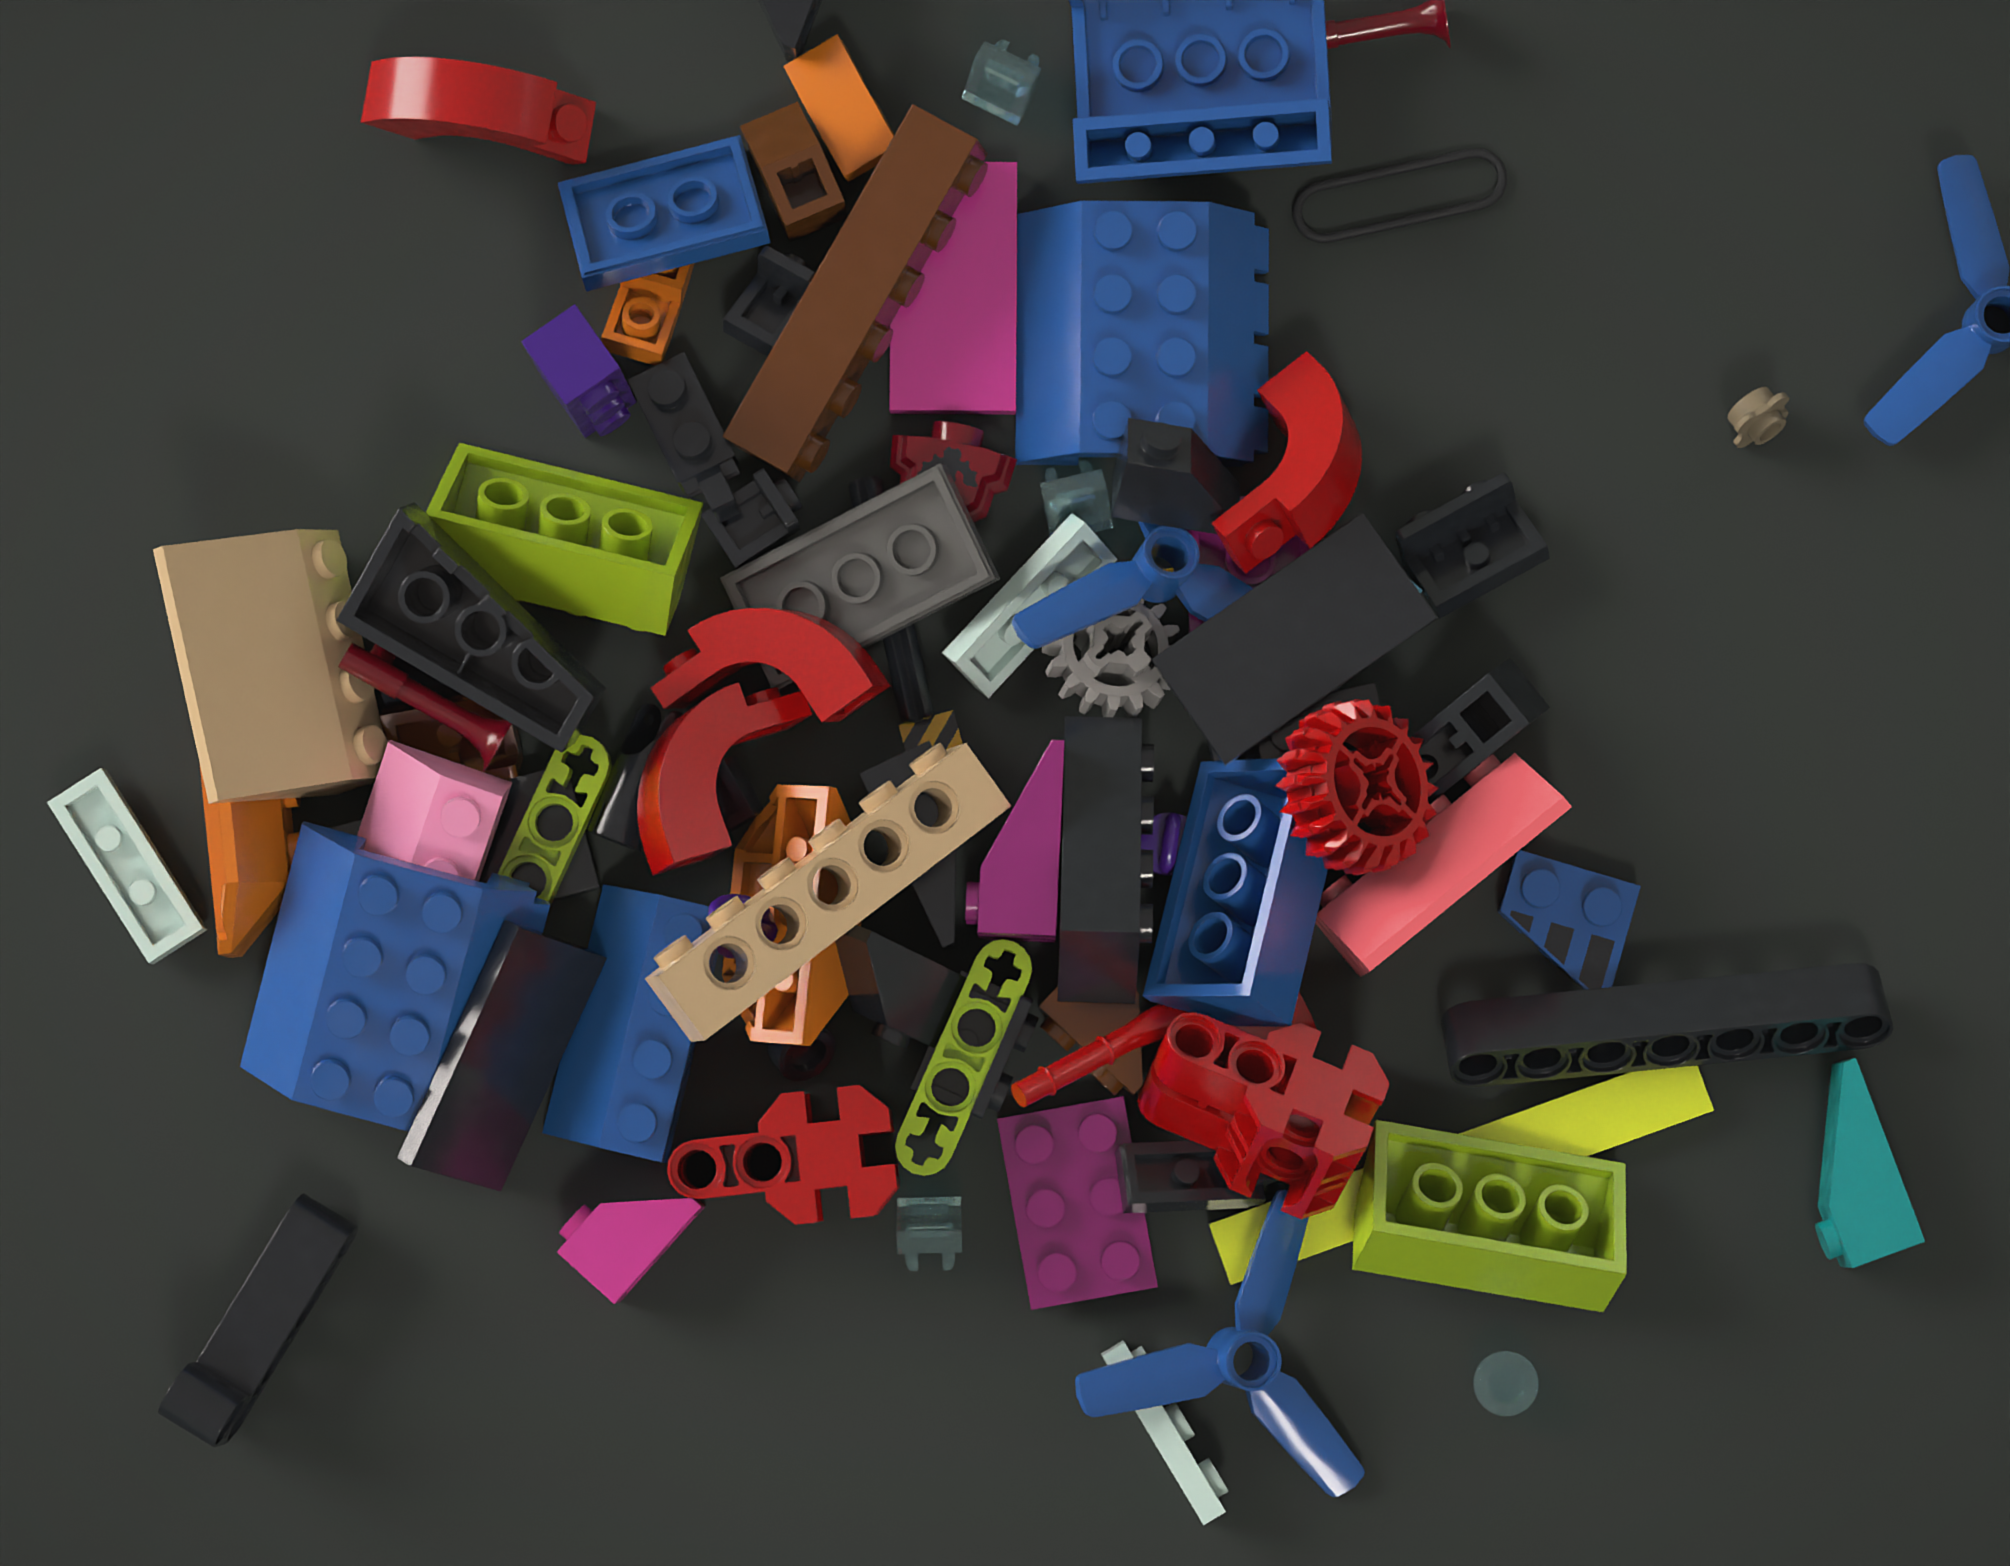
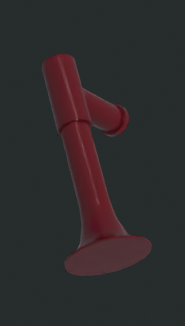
[1326,0,1451,49]
[338,642,512,772]

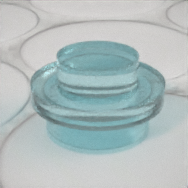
[1473,1351,1539,1416]

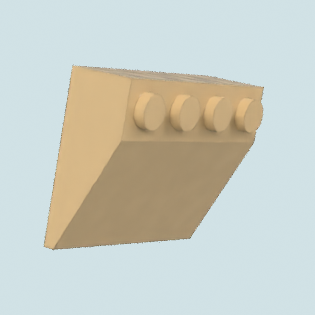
[153,529,388,804]

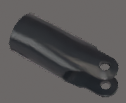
[587,703,683,852]

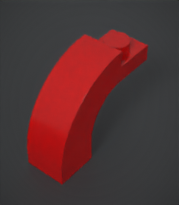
[361,57,596,165]
[1211,351,1362,574]
[650,608,890,722]
[637,682,812,876]

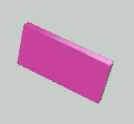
[889,162,1017,415]

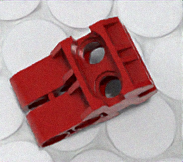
[1137,1012,1390,1219]
[667,1085,900,1225]

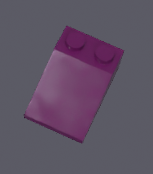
[965,740,1065,943]

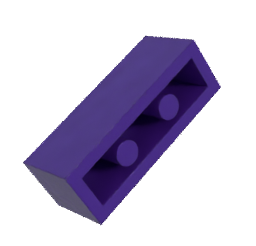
[521,304,637,438]

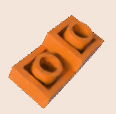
[784,34,894,182]
[601,263,695,366]

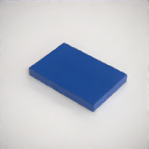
[558,135,771,292]

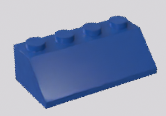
[1143,758,1328,1027]
[542,884,718,1163]

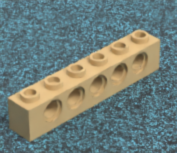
[645,743,1011,1042]

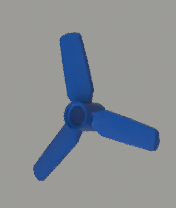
[1863,155,2010,446]
[1012,522,1253,649]
[1075,1189,1365,1497]

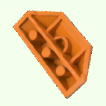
[199,762,301,958]
[722,784,861,1046]

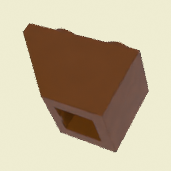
[740,101,847,242]
[1038,986,1143,1096]

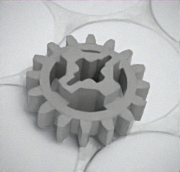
[1042,599,1180,718]

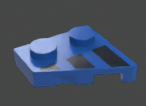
[1498,850,1641,990]

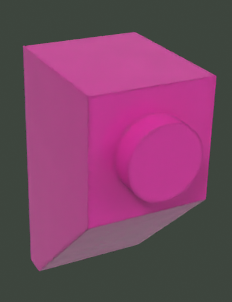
[557,1198,706,1304]

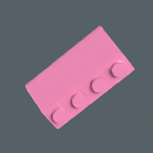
[357,740,512,881]

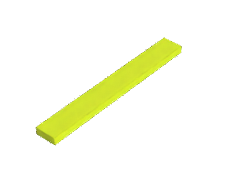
[1208,1066,1714,1285]

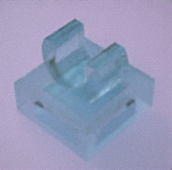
[961,39,1042,126]
[1040,460,1113,536]
[896,1197,962,1271]

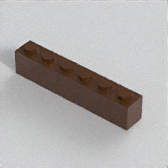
[722,104,988,483]

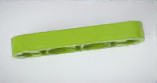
[498,735,612,909]
[895,939,1032,1176]

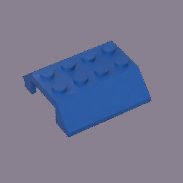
[1069,0,1332,184]
[1015,201,1269,467]
[240,821,550,1132]

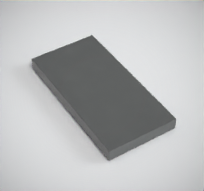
[720,463,1000,691]

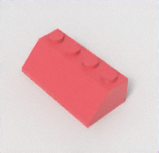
[1315,753,1572,977]

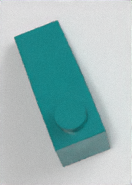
[1815,1058,1925,1268]

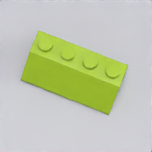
[426,443,704,636]
[1352,1120,1627,1312]

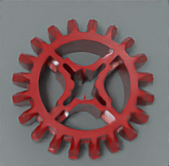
[1275,699,1439,875]

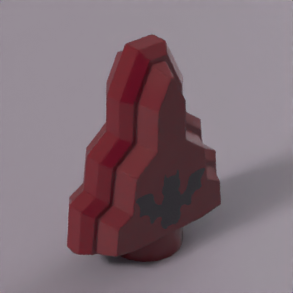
[890,421,1017,524]

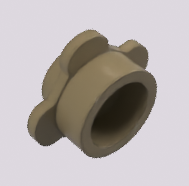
[1727,387,1790,448]

